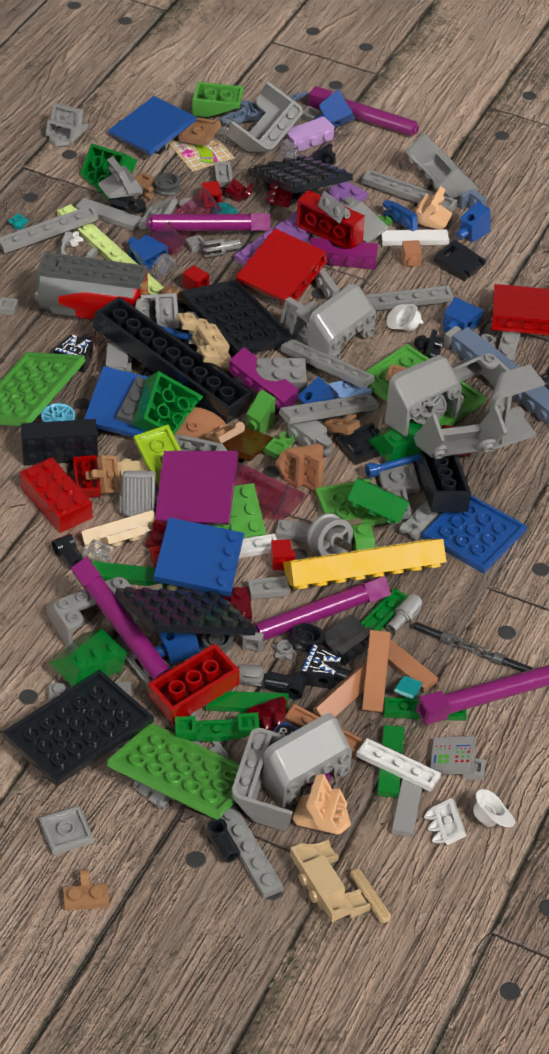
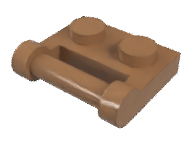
[203,422,245,443]

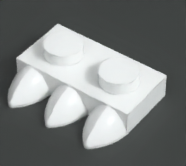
[424,798,467,845]

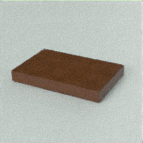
[222,427,273,461]

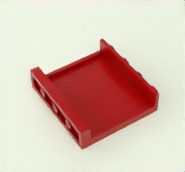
[236,228,327,307]
[491,284,549,335]

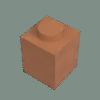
[401,240,422,267]

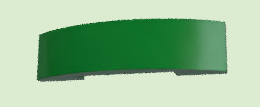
[175,713,259,742]

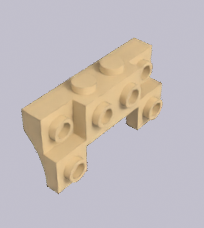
[175,313,231,371]
[290,840,371,922]

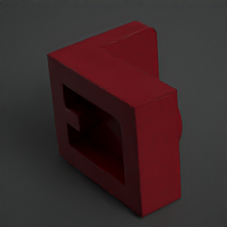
[224,178,253,202]
[145,519,167,549]

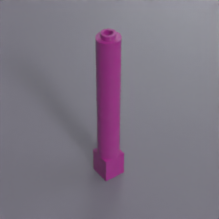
[308,86,419,137]
[146,213,270,231]
[71,557,171,680]
[253,576,391,641]
[416,665,549,725]

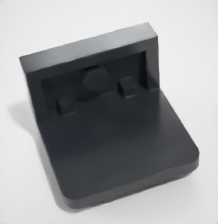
[323,615,372,666]

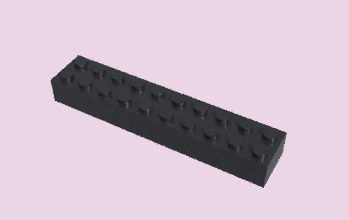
[93,297,253,425]

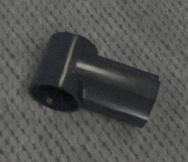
[110,197,146,214]
[51,534,84,569]
[264,671,308,700]
[207,818,240,863]

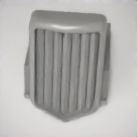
[46,103,89,147]
[98,156,143,199]
[135,293,179,329]
[280,297,319,345]
[120,471,158,517]

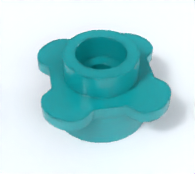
[8,214,29,230]

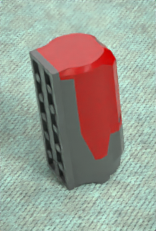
[35,252,148,320]

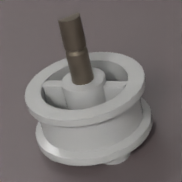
[307,513,353,556]

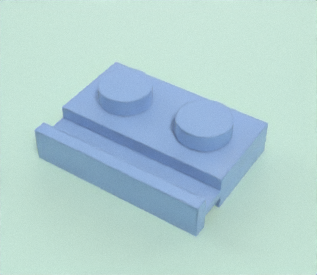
[328,380,372,399]

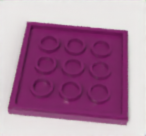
[155,451,238,525]

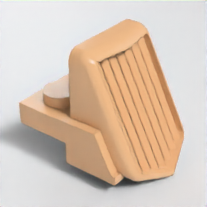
[411,186,452,230]
[293,774,351,835]

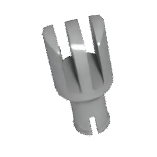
[202,238,241,258]
[386,594,422,634]
[237,664,265,686]

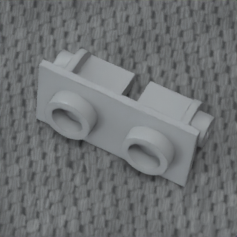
[318,191,351,223]
[133,781,176,810]

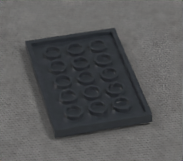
[248,155,353,193]
[179,279,295,355]
[114,587,257,635]
[2,669,154,787]

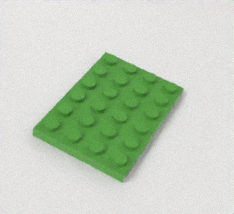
[365,344,486,428]
[0,352,85,426]
[107,723,240,820]

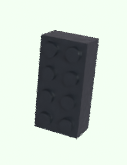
[21,419,98,466]
[416,451,471,513]

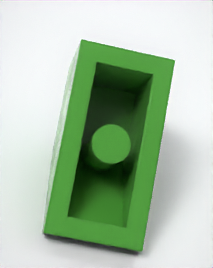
[246,390,276,433]
[351,524,375,551]

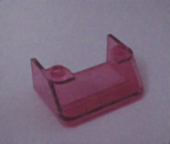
[148,189,223,255]
[235,462,305,520]

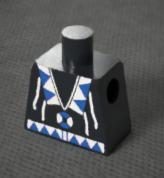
[53,334,93,373]
[300,643,350,689]

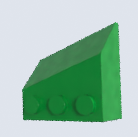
[80,143,138,201]
[132,371,203,435]
[369,419,424,462]
[347,477,410,525]
[50,629,127,686]

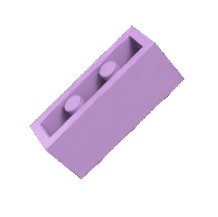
[283,116,334,154]

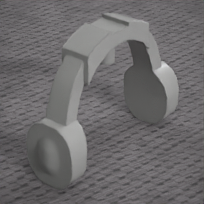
[61,231,98,258]

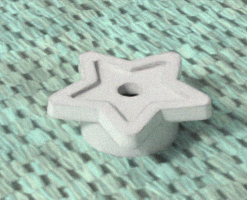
[61,231,83,247]

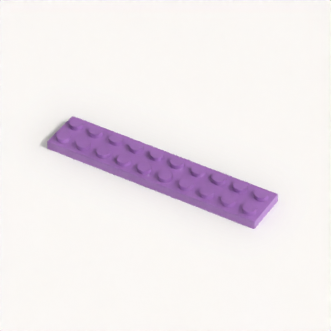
[234,181,368,266]

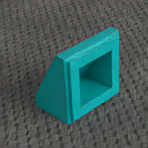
[213,202,238,214]
[395,676,422,699]

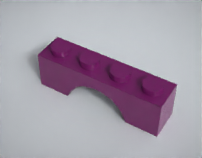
[310,237,378,270]
[229,347,298,410]

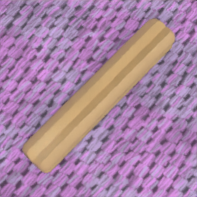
[349,868,391,924]

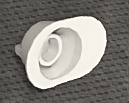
[386,304,423,331]
[473,789,515,827]

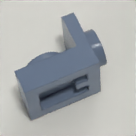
[460,189,486,209]

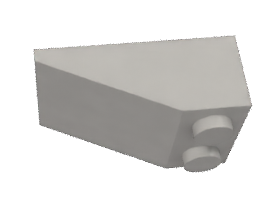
[340,196,388,243]

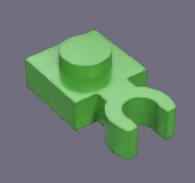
[264,431,294,459]

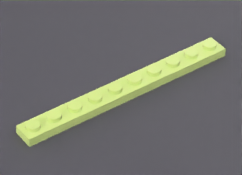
[57,204,164,295]

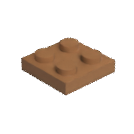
[178,118,221,146]

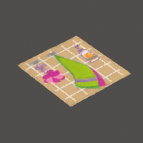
[169,136,235,172]

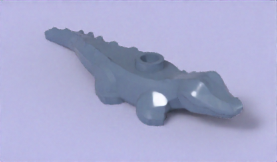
[220,92,310,125]

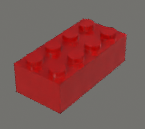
[296,190,365,249]
[20,457,93,533]
[148,643,240,725]

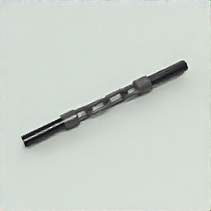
[413,622,533,672]

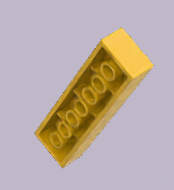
[283,538,446,589]

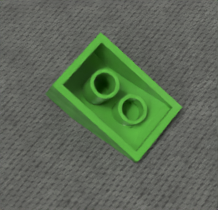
[192,82,244,117]

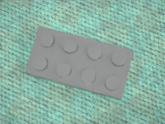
[233,358,307,399]

